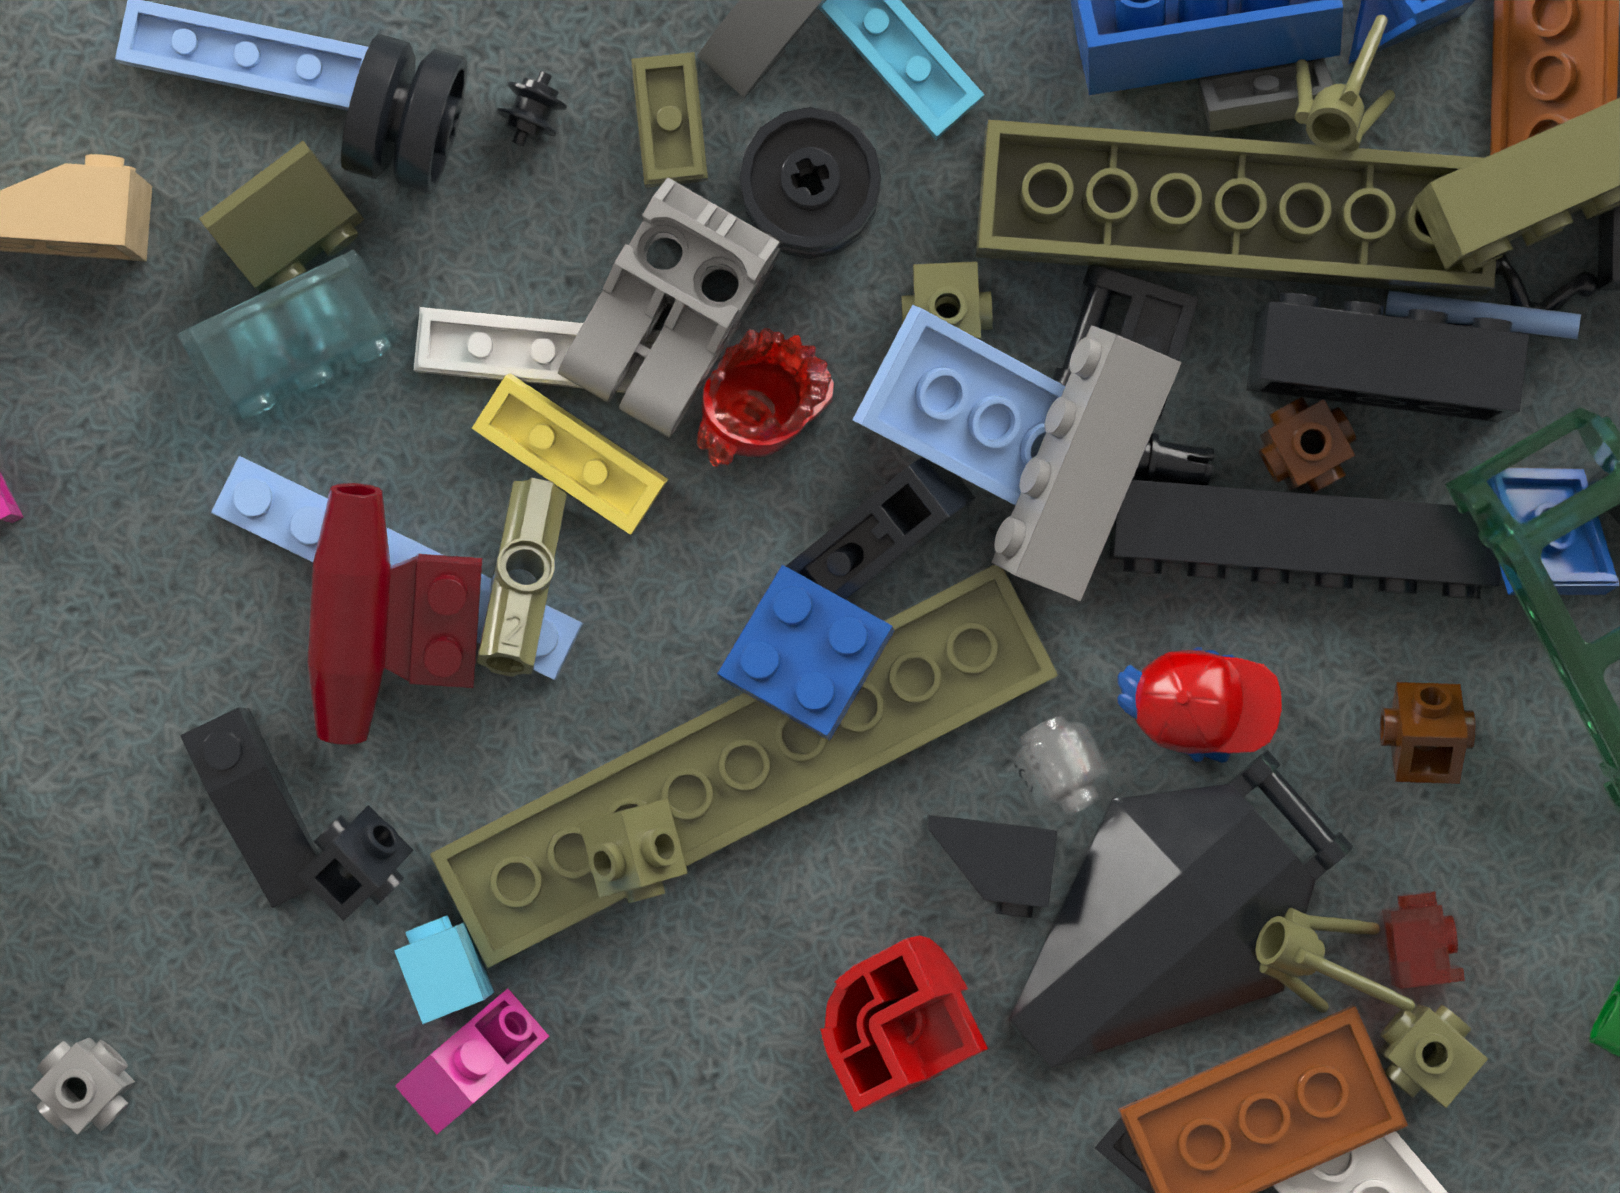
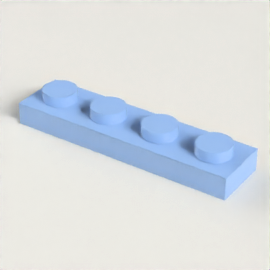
[115,0,368,111]

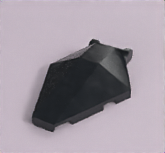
[1009,750,1353,1068]

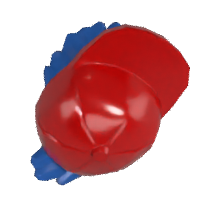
[1117,647,1282,763]

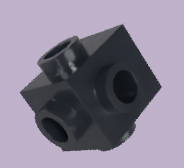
[298,805,414,921]

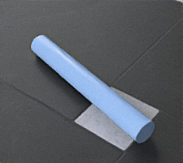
[1385,291,1581,339]

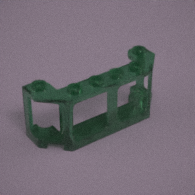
[1445,407,1620,813]

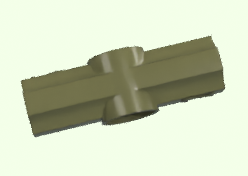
[477,478,567,677]

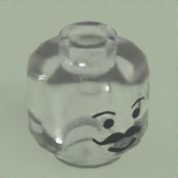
[1014,716,1109,816]

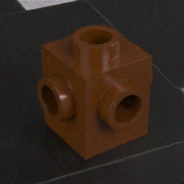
[1259,397,1356,494]
[1380,682,1476,784]

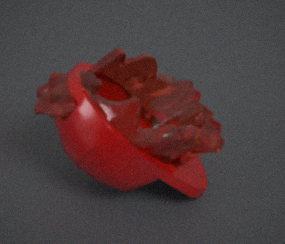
[697,328,834,467]

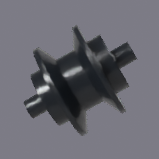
[496,71,567,147]

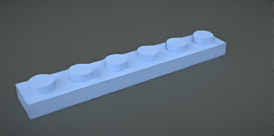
[211,456,583,680]

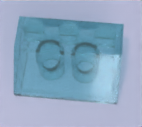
[177,250,401,419]

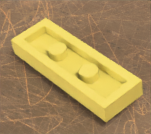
[472,373,668,535]

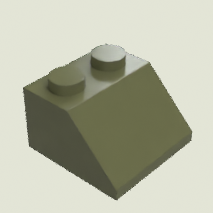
[199,141,365,295]

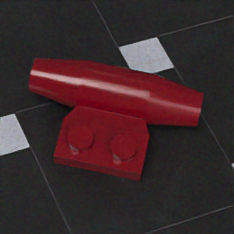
[308,483,483,745]

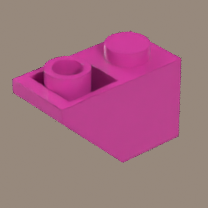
[395,988,549,1135]

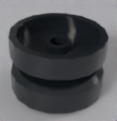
[341,34,467,194]
[739,107,881,259]

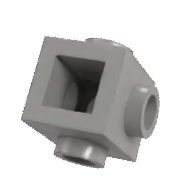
[31,1037,135,1135]

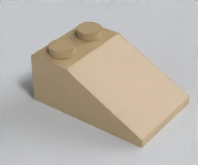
[0,154,152,261]

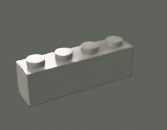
[991,325,1182,601]

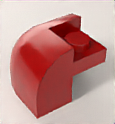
[820,935,988,1112]

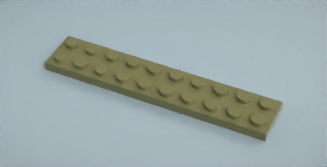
[430,564,1058,968]

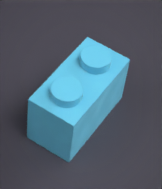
[394,915,494,1024]

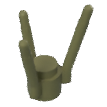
[1295,15,1396,151]
[1256,908,1415,1013]

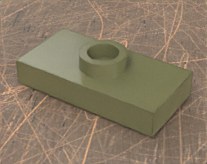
[631,52,708,188]

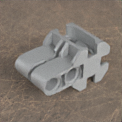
[558,177,780,438]

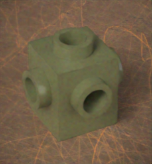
[901,262,993,340]
[579,798,688,903]
[1377,1004,1488,1108]

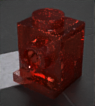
[1382,891,1465,989]

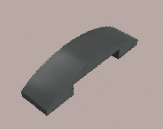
[697,0,826,98]

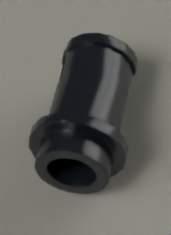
[1134,433,1214,486]

